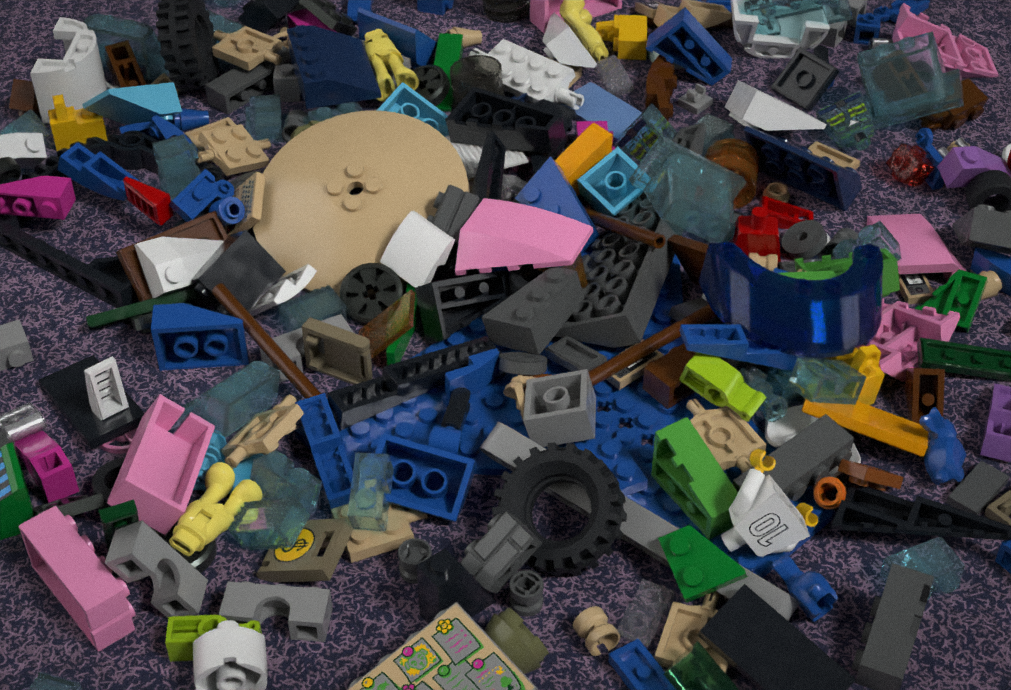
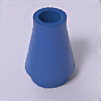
[171,108,209,132]

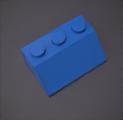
[357,7,438,69]
[362,433,476,523]

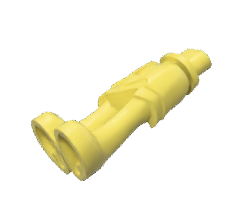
[559,0,609,68]
[364,29,419,102]
[169,462,263,556]

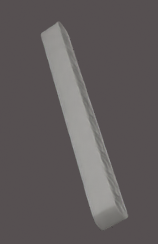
[480,422,799,621]

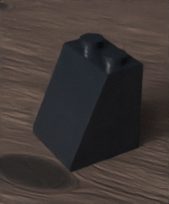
[191,230,286,317]

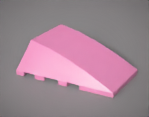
[892,3,998,78]
[455,198,594,276]
[866,214,966,282]
[852,297,960,382]

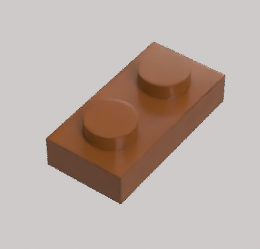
[838,459,904,492]

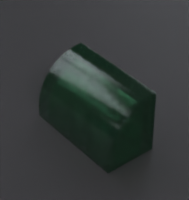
[664,641,739,690]

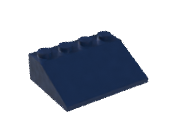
[287,25,382,109]
[744,126,862,211]

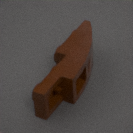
[645,55,677,127]

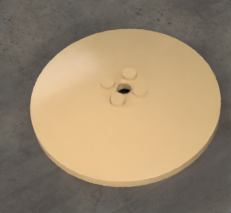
[253,111,470,300]

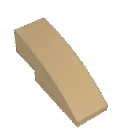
[653,0,732,28]

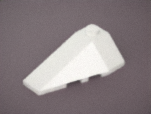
[542,12,597,68]
[134,237,224,298]

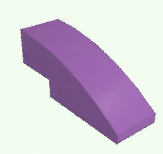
[980,383,1011,462]

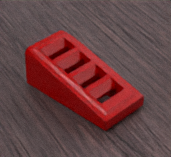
[123,176,174,225]
[758,196,814,229]

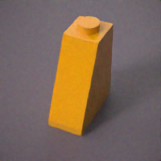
[555,123,613,195]

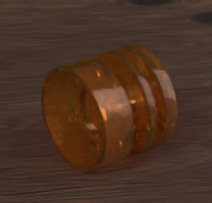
[700,138,759,209]

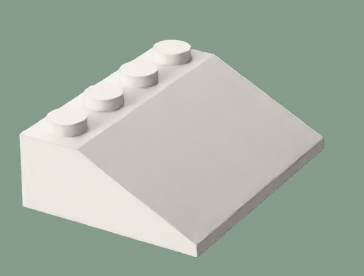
[725,80,827,131]

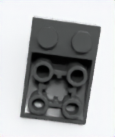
[952,205,1011,255]

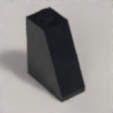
[416,548,495,624]

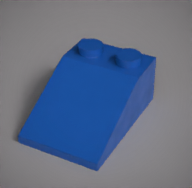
[151,303,249,371]

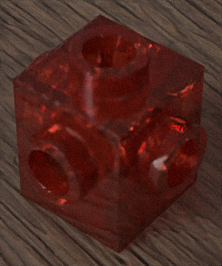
[886,143,935,187]

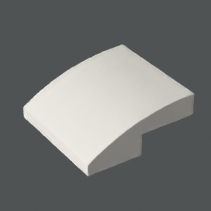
[380,211,455,287]
[248,264,317,316]

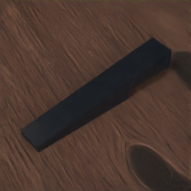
[449,131,506,278]
[327,336,502,430]

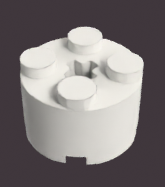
[193,620,268,690]

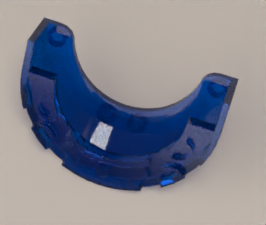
[699,241,883,358]

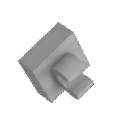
[678,83,713,115]

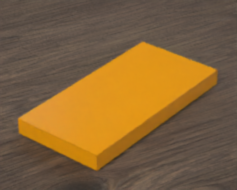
[801,383,929,457]

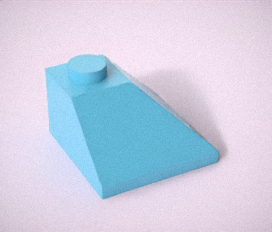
[577,147,654,217]

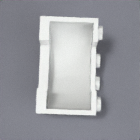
[730,0,830,58]
[30,17,107,123]

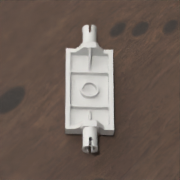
[468,39,584,110]

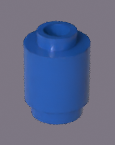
[209,196,245,227]

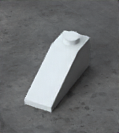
[0,133,47,169]

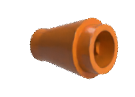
[813,477,847,510]

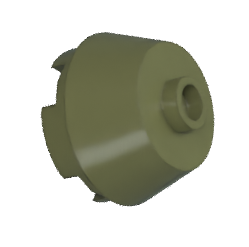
[484,607,549,674]

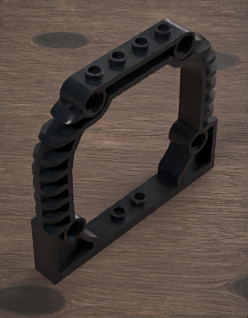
[0,131,223,308]

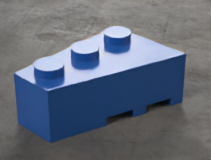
[646,7,732,86]
[515,156,600,254]

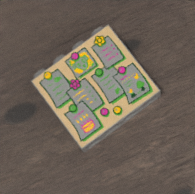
[347,602,538,690]

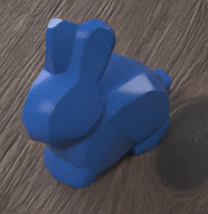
[919,407,967,485]
[772,555,839,622]

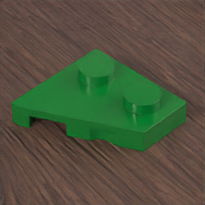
[915,269,988,333]
[658,525,748,603]

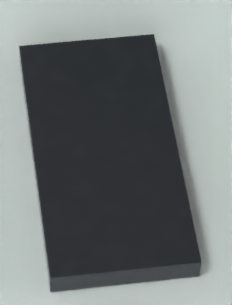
[38,355,145,449]
[698,584,856,690]

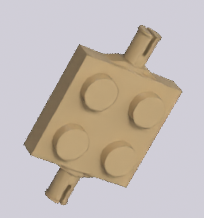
[212,26,282,71]
[195,124,271,176]
[221,395,304,469]
[686,398,766,473]
[320,497,428,563]
[654,591,729,690]

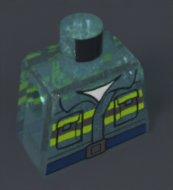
[816,91,875,151]
[615,103,677,166]

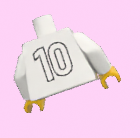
[721,449,818,557]

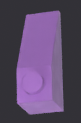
[937,146,1011,188]

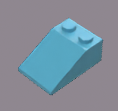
[82,82,182,125]
[376,82,449,137]

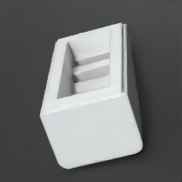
[84,356,129,421]

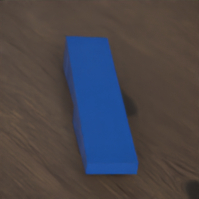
[679,324,805,372]
[295,393,362,509]

